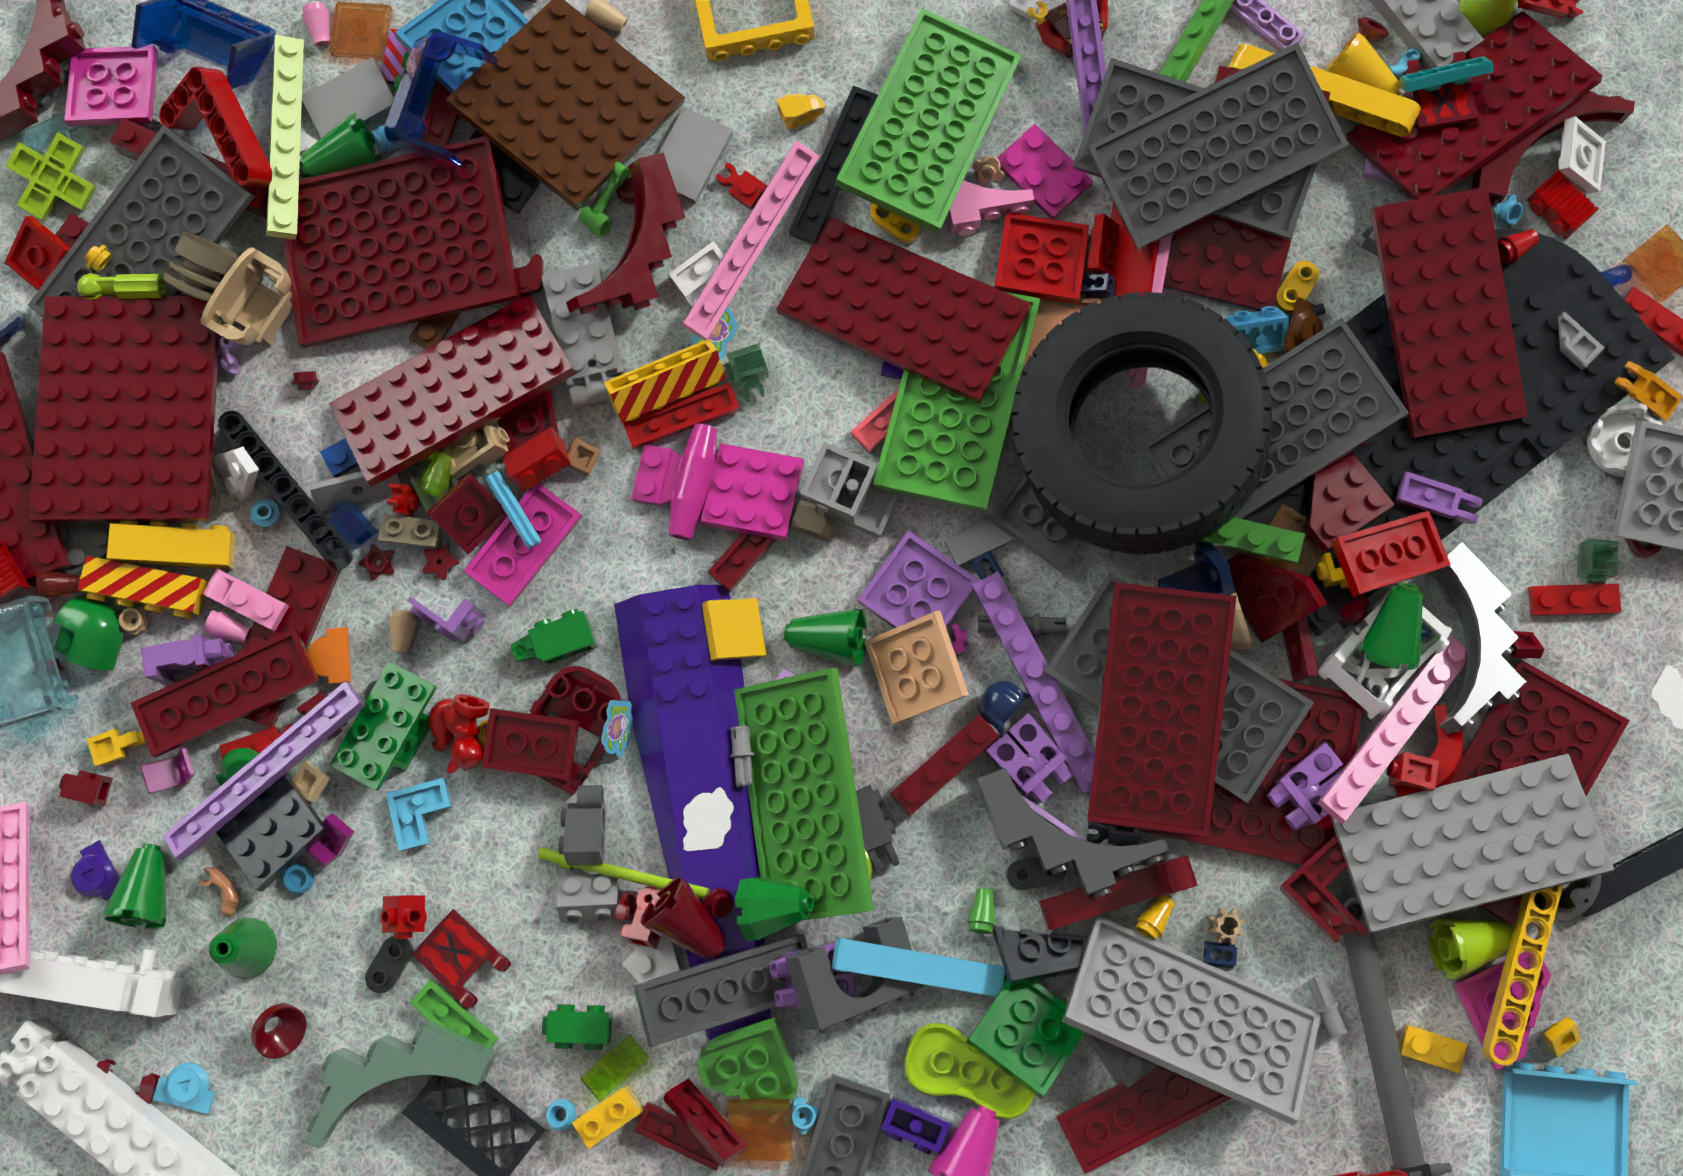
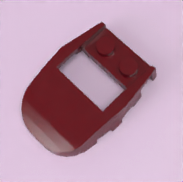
[530,666,622,796]

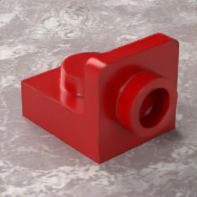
[1387,752,1439,791]

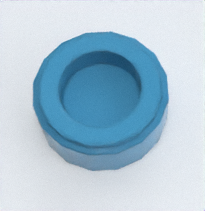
[283,864,315,894]

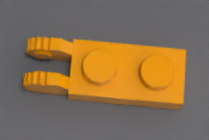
[1614,361,1683,422]

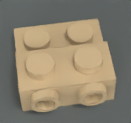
[442,416,510,478]

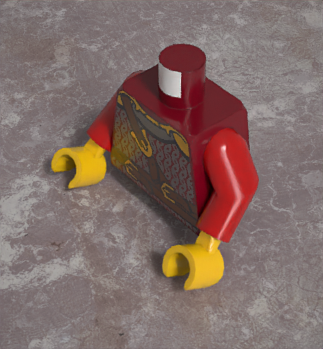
[1027,0,1109,58]

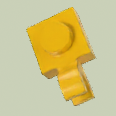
[87,729,146,767]

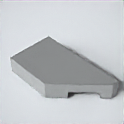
[1558,312,1605,370]

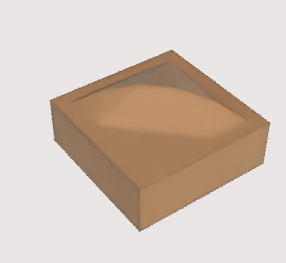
[566,437,601,476]

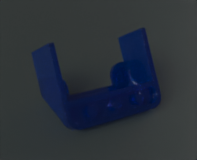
[131,0,276,89]
[384,32,498,166]

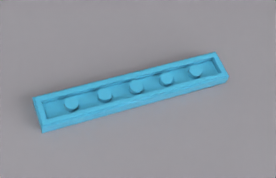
[831,937,1005,996]

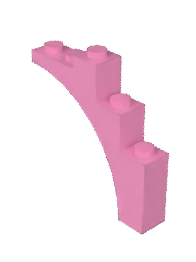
[948,180,1034,236]

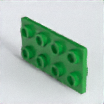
[330,662,437,791]

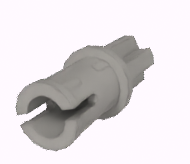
[730,726,754,787]
[1308,975,1348,1038]

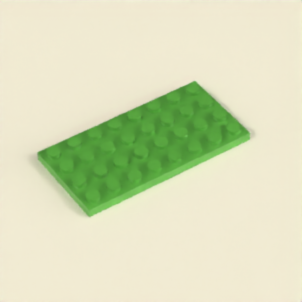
[835,8,1022,234]
[873,291,1040,513]
[734,668,874,920]

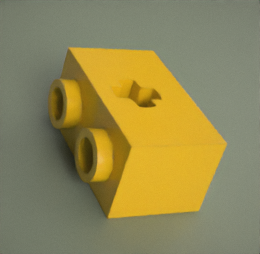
[572,1084,644,1149]

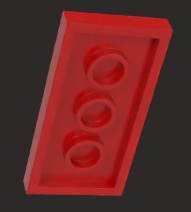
[1331,510,1451,597]

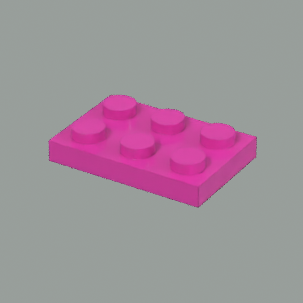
[997,124,1093,219]

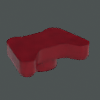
[515,254,544,296]

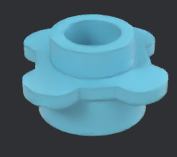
[1495,194,1523,228]
[783,1097,819,1134]

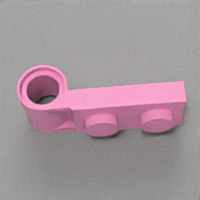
[202,568,289,631]

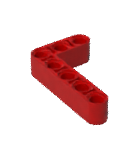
[159,67,273,187]

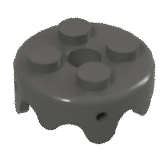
[1534,875,1602,920]

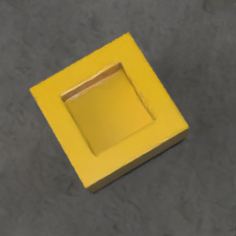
[1544,1016,1581,1058]

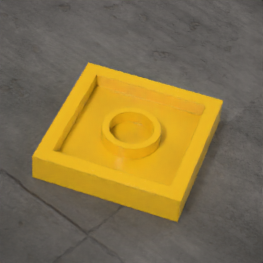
[702,598,766,661]

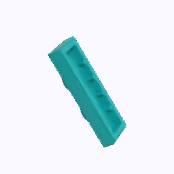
[1399,56,1494,92]

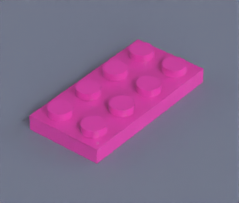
[464,483,582,607]

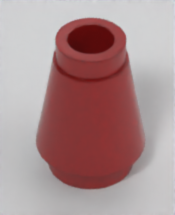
[1497,229,1539,264]

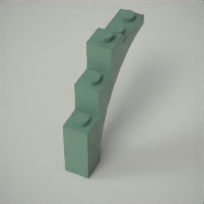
[306,1022,498,1148]

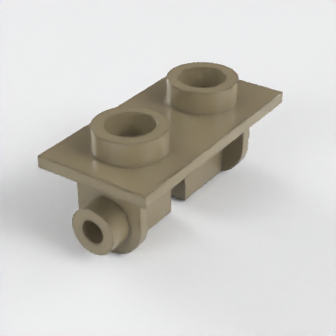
[378,514,442,548]

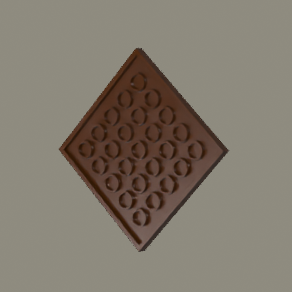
[446,0,685,210]

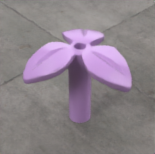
[218,327,241,375]

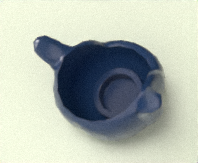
[978,681,1030,738]

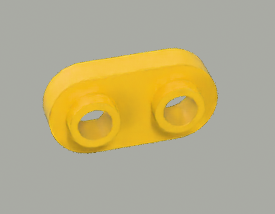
[870,203,921,244]
[1275,261,1319,313]

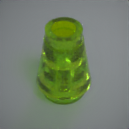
[420,452,453,497]

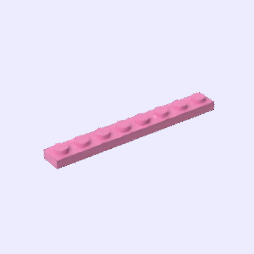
[681,140,820,340]
[1317,635,1467,824]

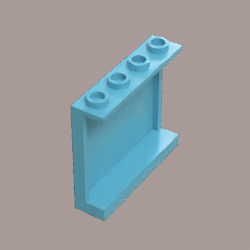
[1500,1062,1637,1176]

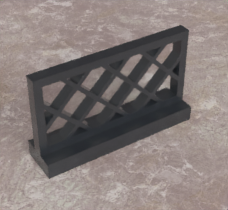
[402,1075,545,1176]

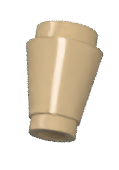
[585,0,628,33]
[389,609,419,652]

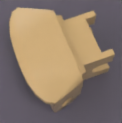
[201,248,294,346]

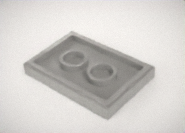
[302,57,399,138]
[659,107,733,204]

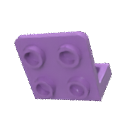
[407,596,486,643]

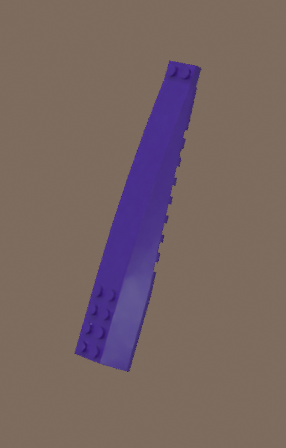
[614,585,771,1041]

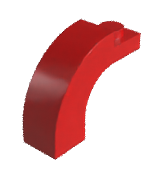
[1395,704,1464,798]

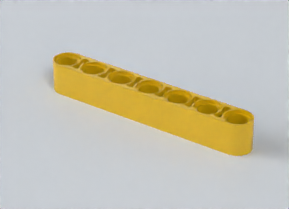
[1228,44,1421,137]
[1482,885,1563,1065]

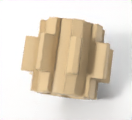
[1207,907,1246,945]

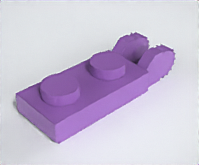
[1395,472,1483,524]

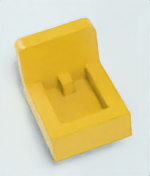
[1316,552,1349,588]

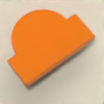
[308,627,351,684]

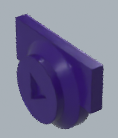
[71,840,120,900]

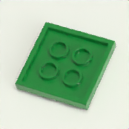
[966,979,1084,1099]

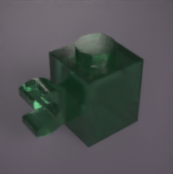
[723,343,769,402]
[1577,538,1618,584]

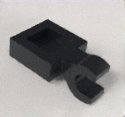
[1087,821,1140,846]

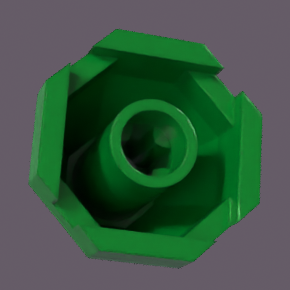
[735,877,814,941]

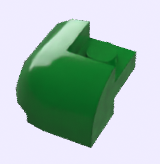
[54,595,124,671]

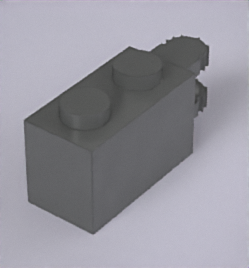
[856,785,900,874]

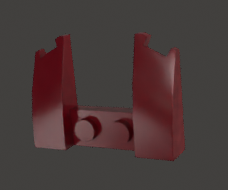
[1279,835,1368,943]

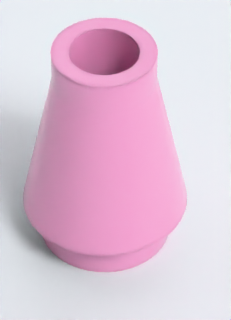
[302,2,331,47]
[204,610,251,644]

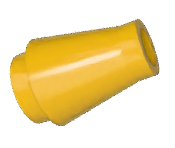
[1135,895,1176,941]

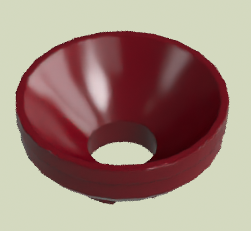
[251,1003,307,1059]

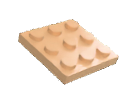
[864,611,969,724]

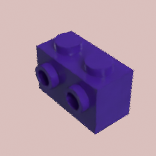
[881,1096,951,1154]

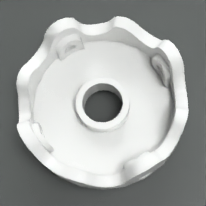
[1587,403,1663,477]

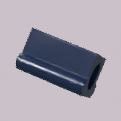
[1081,274,1115,299]
[970,550,1004,580]
[1203,941,1237,968]

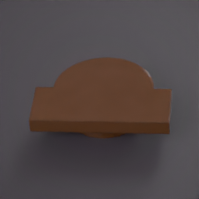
[1282,297,1324,352]

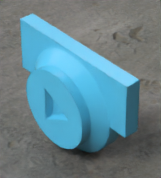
[153,1063,215,1114]

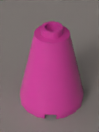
[928,1104,1000,1176]

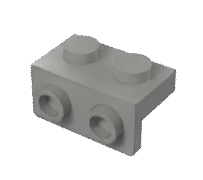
[556,874,620,924]

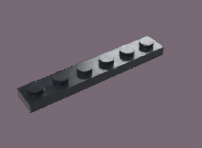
[789,85,878,245]

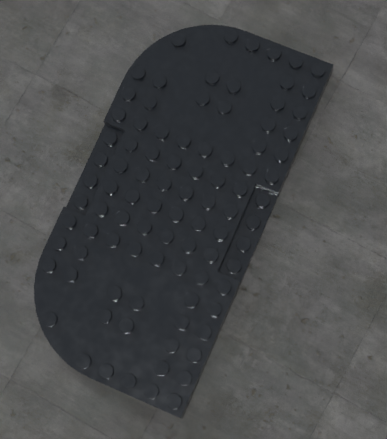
[1244,229,1675,636]

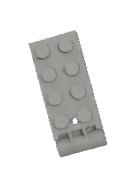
[1370,0,1484,70]
[542,262,625,409]

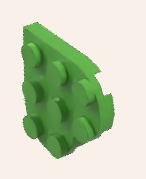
[697,1017,798,1114]

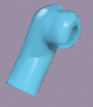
[1388,48,1421,79]

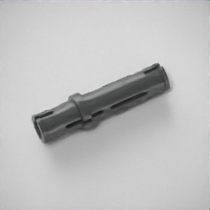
[978,614,1066,637]

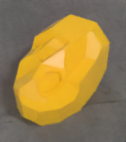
[776,93,825,129]

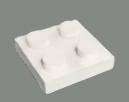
[1558,116,1606,194]

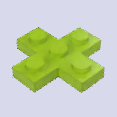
[5,132,97,221]

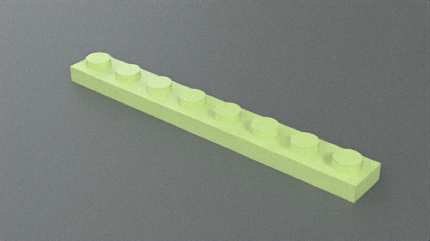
[266,35,304,240]

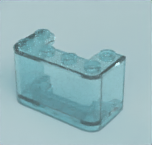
[0,596,80,730]

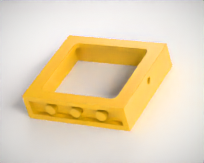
[695,0,815,61]

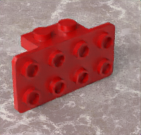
[1087,203,1159,299]

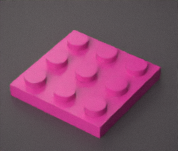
[64,45,158,127]
[701,443,804,541]

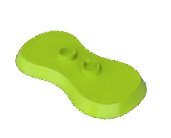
[904,1023,1035,1119]

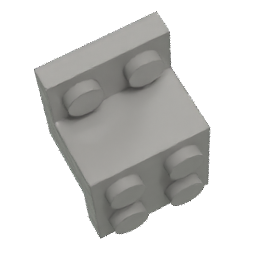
[800,442,900,538]

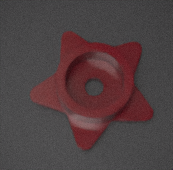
[358,544,395,581]
[422,544,459,581]

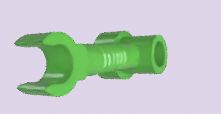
[578,161,630,238]

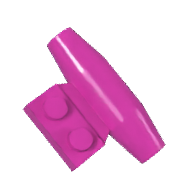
[631,424,717,541]

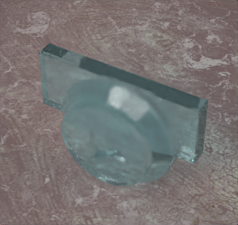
[19,112,77,156]

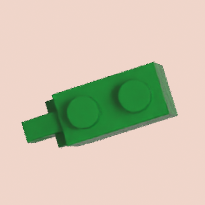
[510,609,598,665]

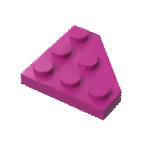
[1452,952,1551,1070]

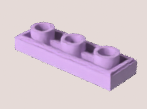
[1228,0,1305,51]

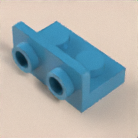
[1225,306,1289,354]

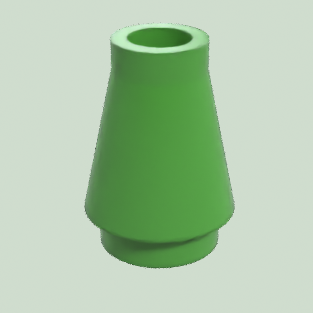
[967,888,996,934]

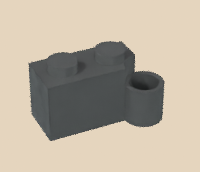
[559,785,606,865]

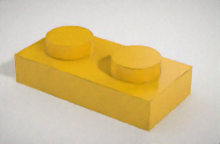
[1399,1024,1467,1074]

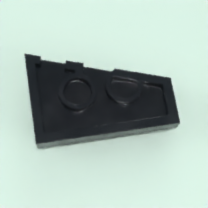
[992,926,1088,986]

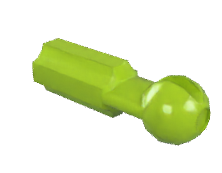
[77,273,167,300]

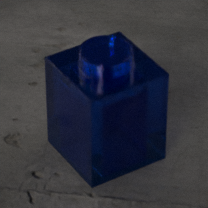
[328,500,379,549]

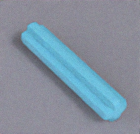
[486,471,541,549]

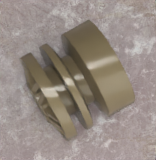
[163,232,240,301]

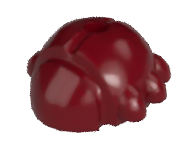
[1357,17,1389,42]

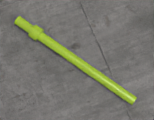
[538,847,709,900]

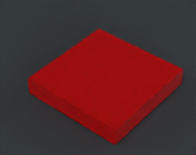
[4,216,70,291]

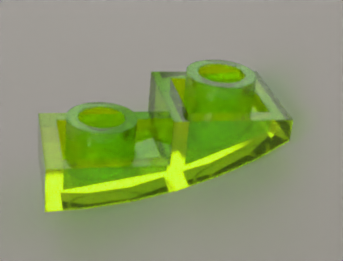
[581,1034,649,1102]

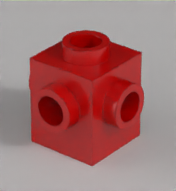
[380,895,427,939]

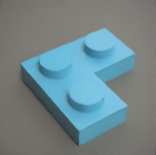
[386,778,452,851]

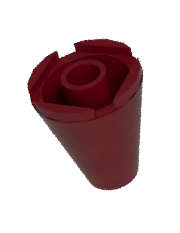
[640,877,725,960]

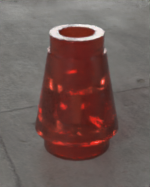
[36,570,82,599]

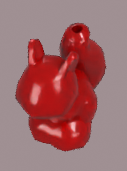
[428,694,490,773]

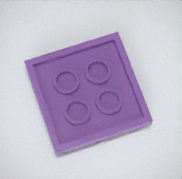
[857,530,979,628]

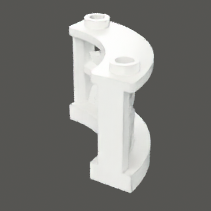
[1318,582,1452,719]

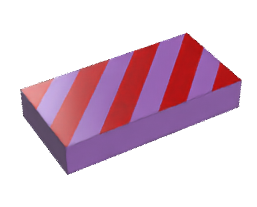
[381,28,409,85]

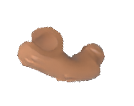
[199,867,241,917]

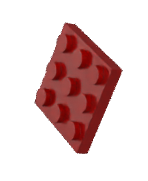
[994,212,1090,305]

